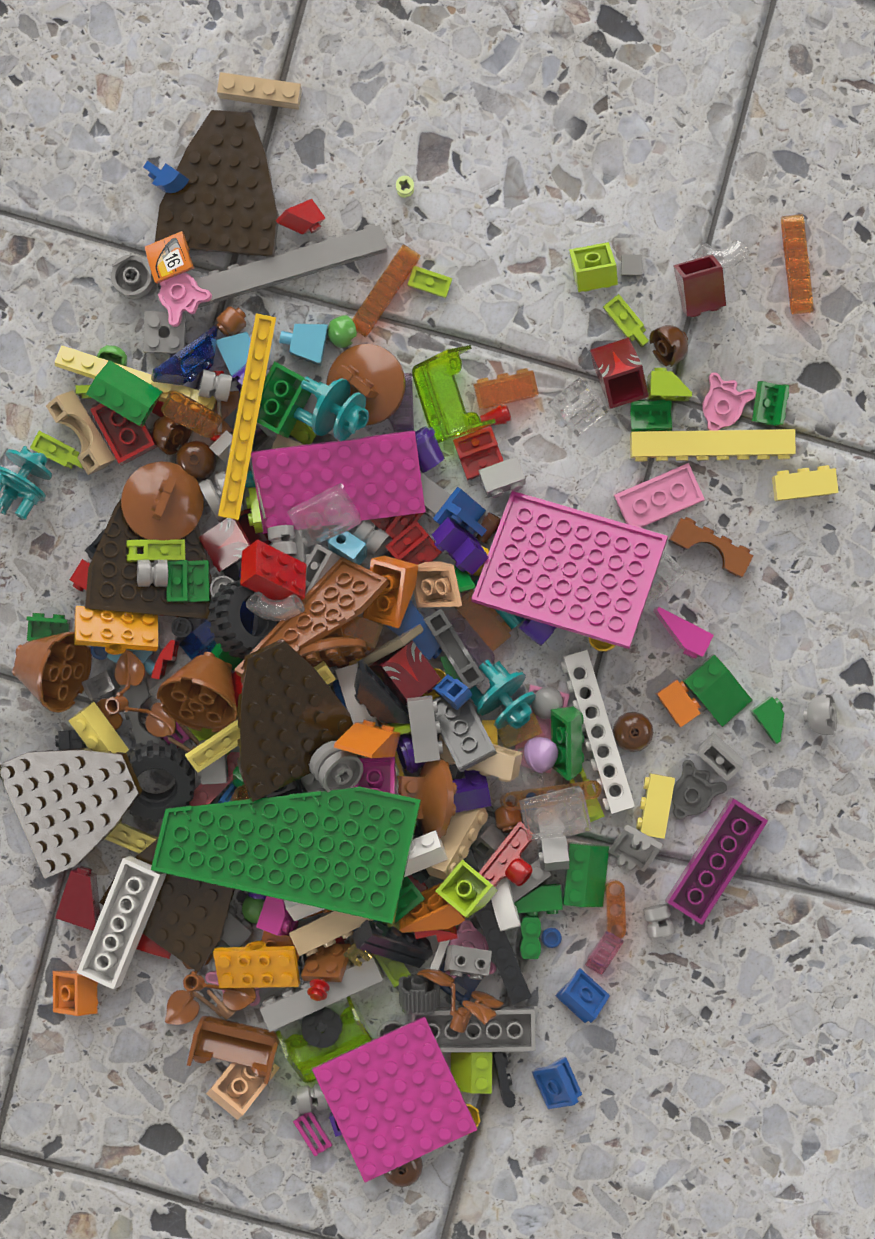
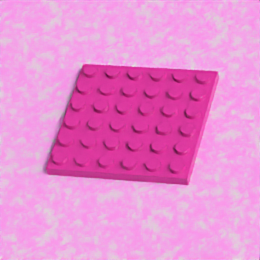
[312,1016,477,1182]

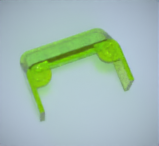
[412,345,496,443]
[276,996,374,1083]

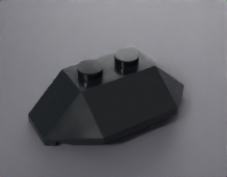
[354,659,410,724]

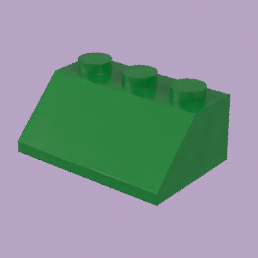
[86,360,163,427]
[257,361,312,438]
[551,706,584,781]
[562,842,609,907]

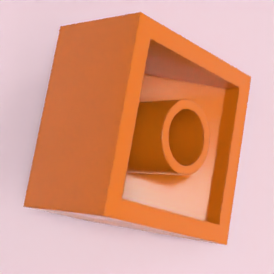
[53,971,98,1016]

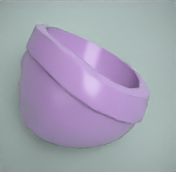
[524,737,558,773]

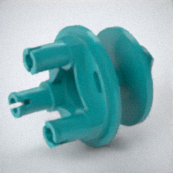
[294,376,369,441]
[0,446,53,520]
[470,660,536,729]

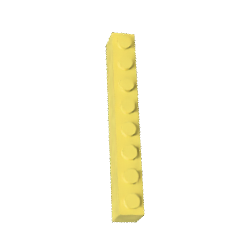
[630,429,796,462]

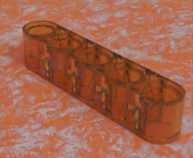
[781,214,813,315]
[352,244,421,337]
[500,780,602,811]

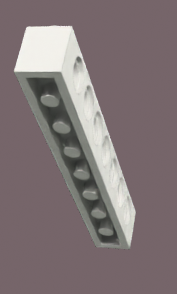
[560,650,635,814]

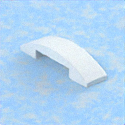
[484,852,521,932]

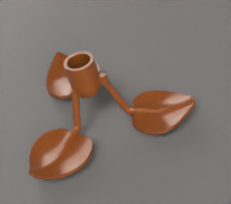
[96,650,176,737]
[165,953,256,1025]
[417,969,504,1033]

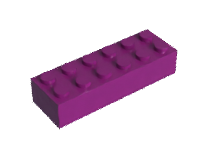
[665,797,768,925]

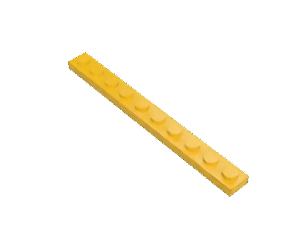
[218,313,276,520]

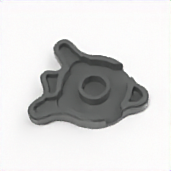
[672,760,727,819]

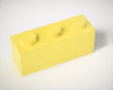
[772,465,839,501]
[68,702,129,753]
[636,773,675,839]

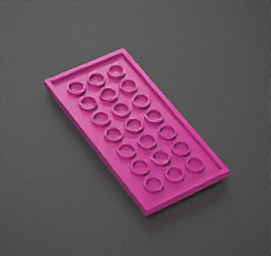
[251,430,425,533]

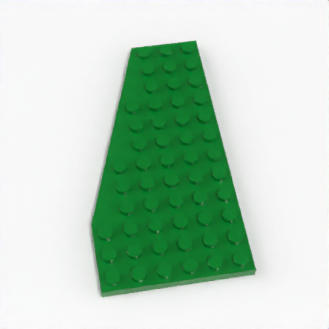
[151,787,422,924]

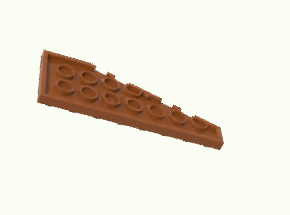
[235,557,389,677]

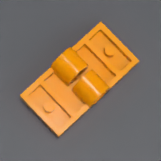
[74,606,158,655]
[213,941,300,988]

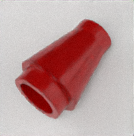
[480,405,512,427]

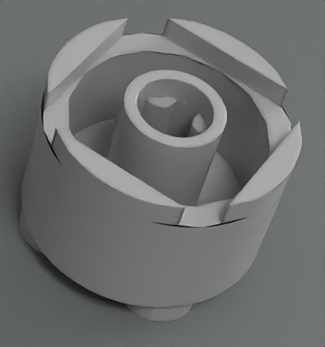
[111,255,154,299]

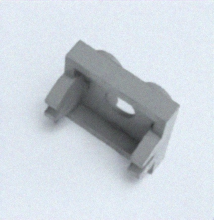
[143,311,187,354]
[609,824,663,872]

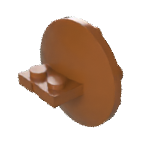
[326,344,405,426]
[121,461,204,541]
[298,626,367,668]
[398,757,457,838]

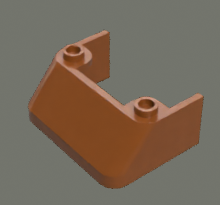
[187,1016,281,1084]

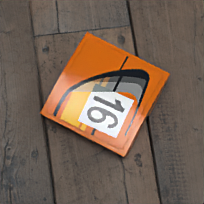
[145,231,194,284]

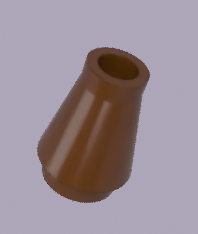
[476,512,501,544]

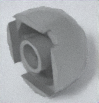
[803,694,837,735]

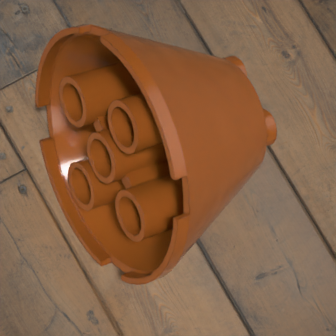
[12,632,92,713]
[157,652,238,732]

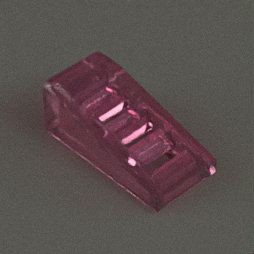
[585,931,624,975]

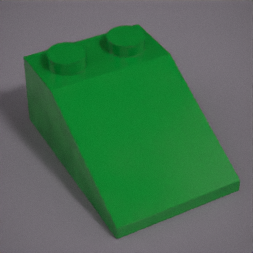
[682,654,752,727]

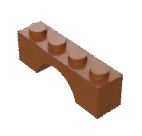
[668,517,754,578]

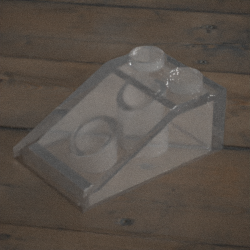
[287,483,361,547]
[519,785,592,841]

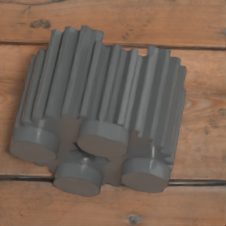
[399,970,440,1015]

